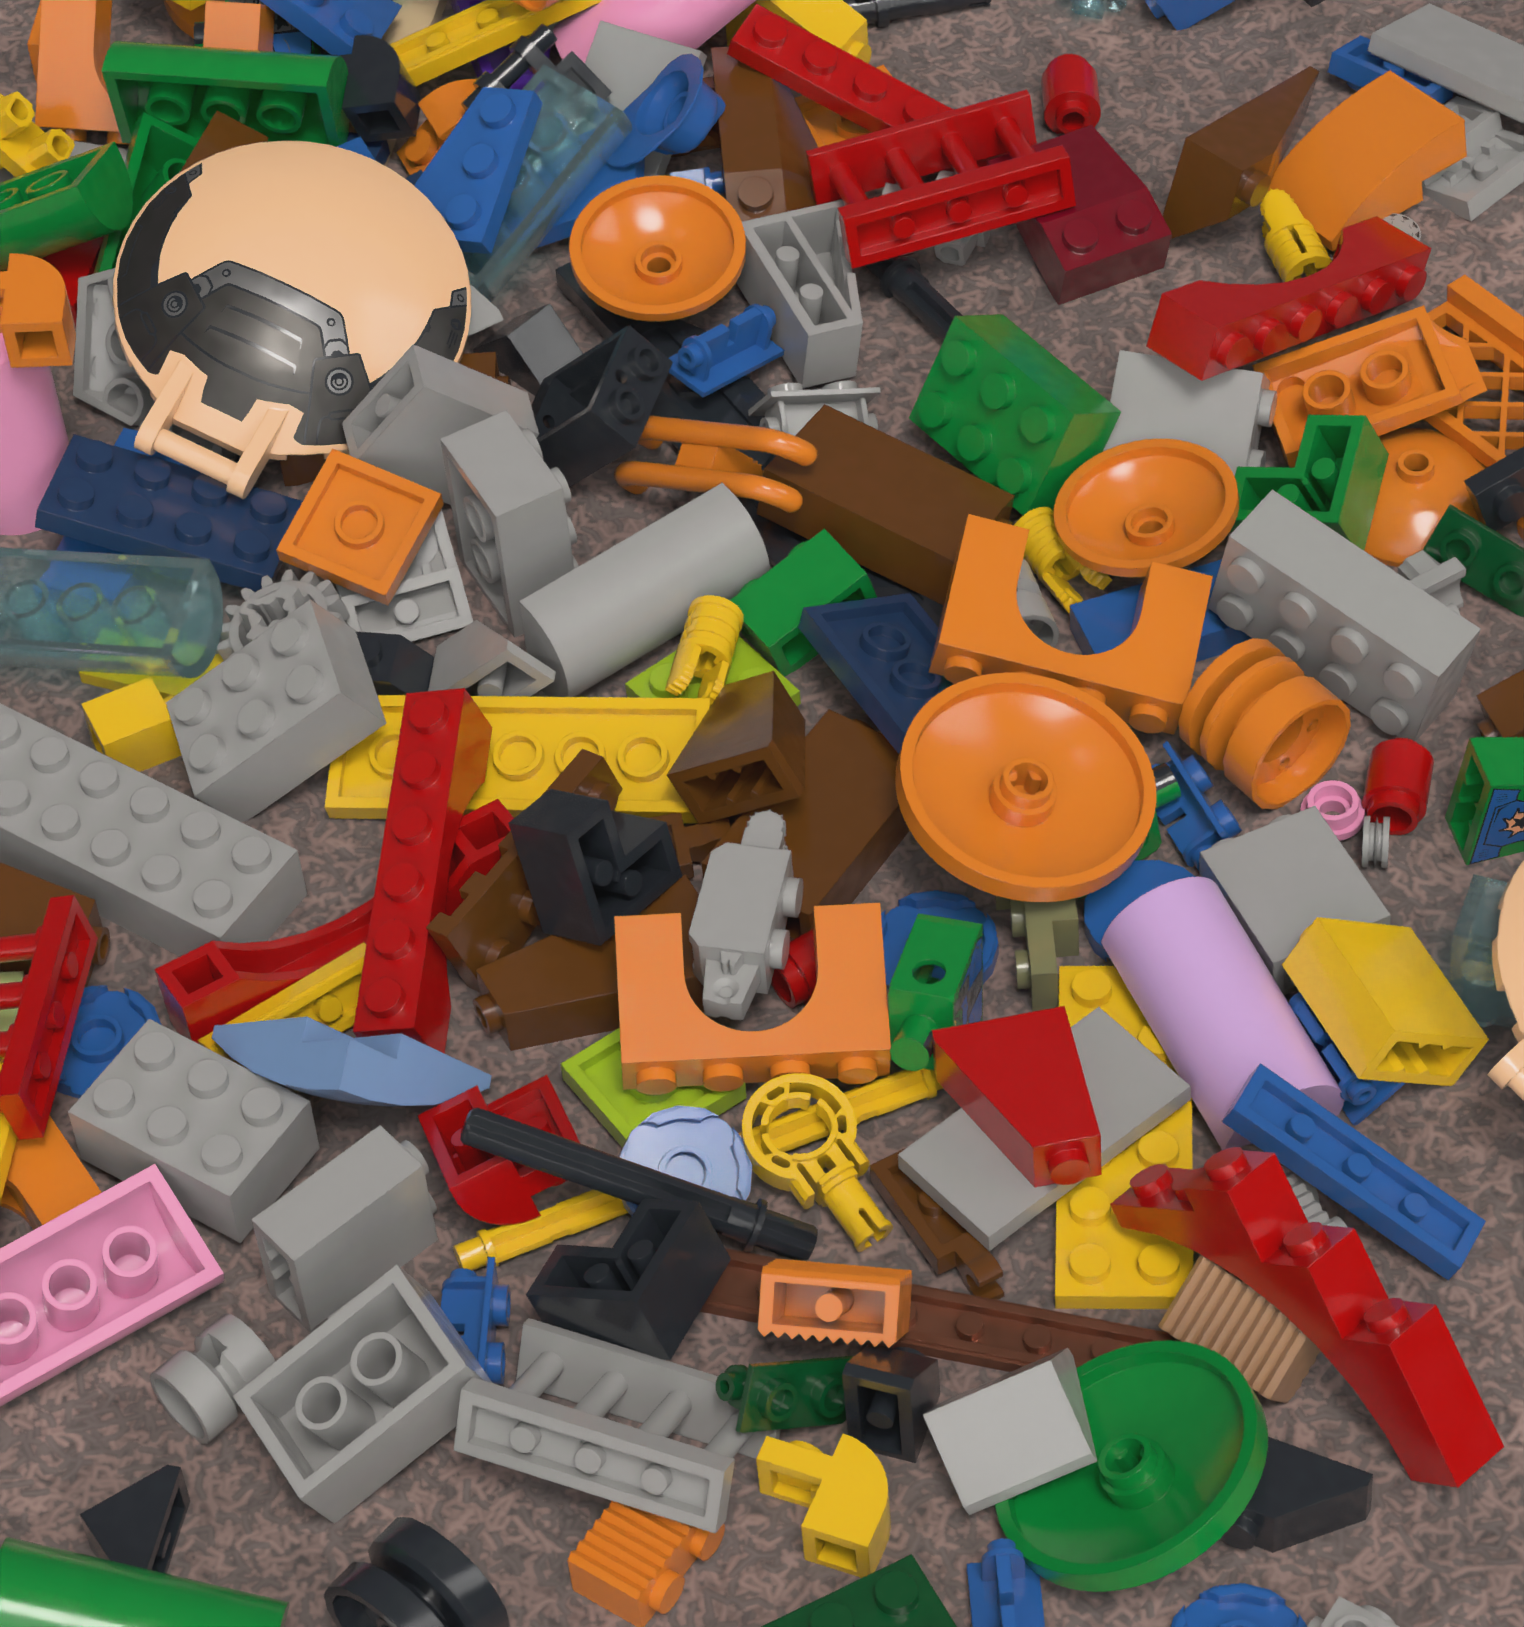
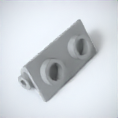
[748,381,881,436]

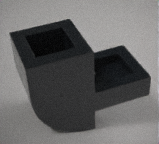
[331,35,421,142]

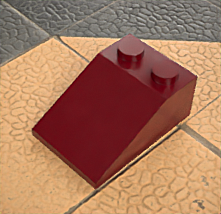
[986,125,1172,305]

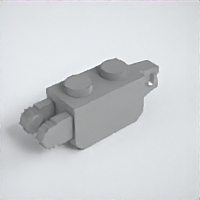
[689,809,803,1020]

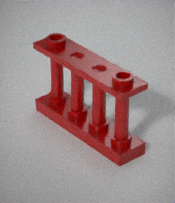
[806,89,1076,269]
[0,895,98,1140]

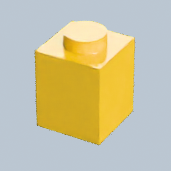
[81,676,182,772]

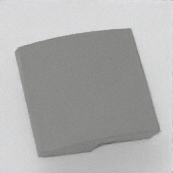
[1422,96,1524,221]
[336,509,473,642]

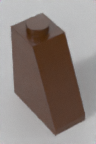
[667,671,806,825]

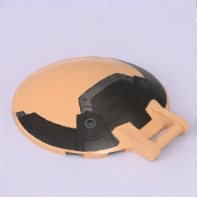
[113,140,471,499]

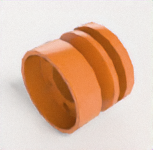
[1178,638,1351,809]

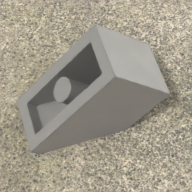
[428,620,556,697]

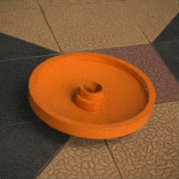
[895,672,1156,902]

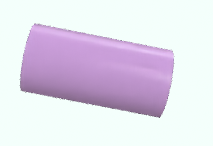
[1101,877,1344,1150]

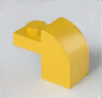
[756,1433,891,1578]

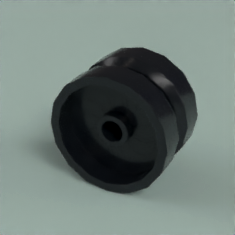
[324,1517,510,1627]

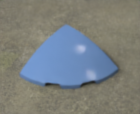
[212,1017,492,1106]

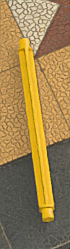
[453,1069,944,1271]

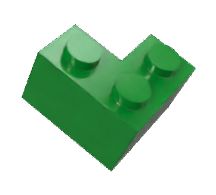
[1230,415,1389,550]

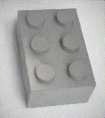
[440,410,579,638]
[166,599,386,822]
[68,1019,320,1243]
[233,1264,492,1523]

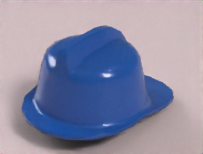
[602,53,726,168]

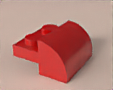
[417,1075,581,1225]

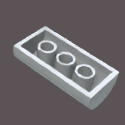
[519,483,770,697]

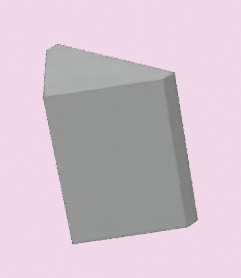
[923,1347,1097,1515]

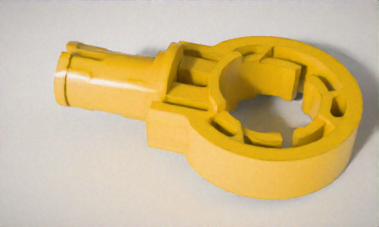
[741,1073,893,1252]

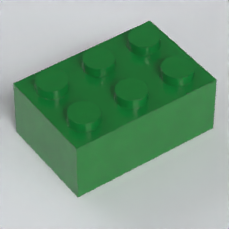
[909,314,1121,515]

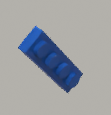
[1222,1063,1486,1280]

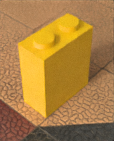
[1282,917,1489,1086]

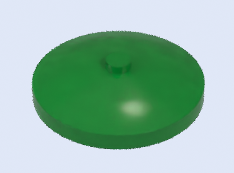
[995,1340,1268,1592]

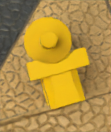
[0,91,75,177]

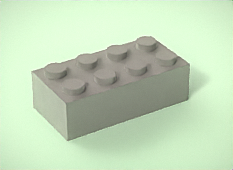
[1208,490,1481,741]

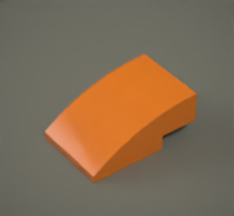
[1268,70,1467,252]

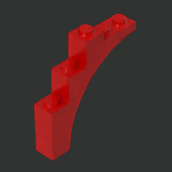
[1110,1147,1504,1488]

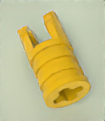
[1260,188,1332,282]
[1014,507,1112,614]
[665,595,744,704]

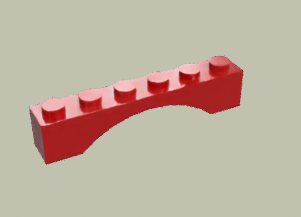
[1146,216,1432,381]
[353,688,493,1054]
[154,799,514,1044]

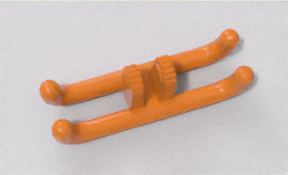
[614,416,817,513]

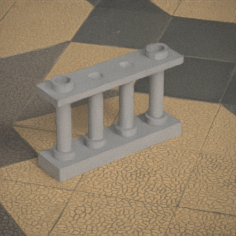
[454,1318,781,1534]

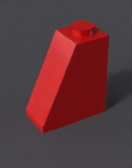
[932,1006,1102,1188]

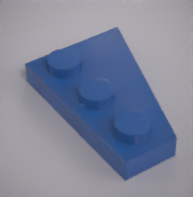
[414,87,543,254]

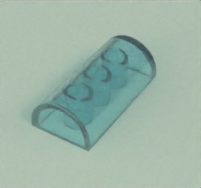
[462,64,633,303]
[0,547,223,678]

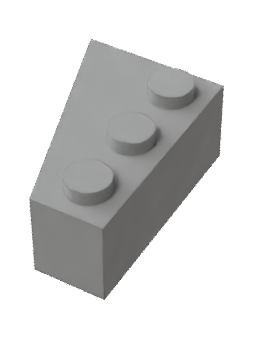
[736,200,863,388]

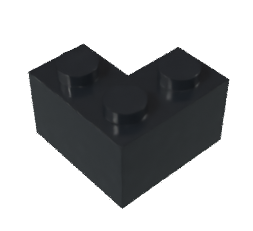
[508,789,682,946]
[526,1198,731,1360]

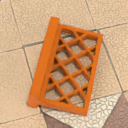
[1424,274,1524,467]

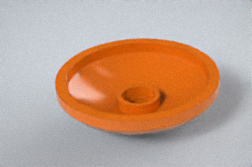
[569,175,746,321]
[1364,428,1498,567]
[1054,439,1240,578]

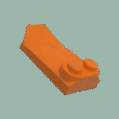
[1252,305,1488,468]

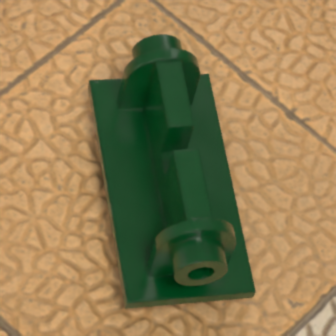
[1423,504,1524,617]
[716,1355,855,1433]

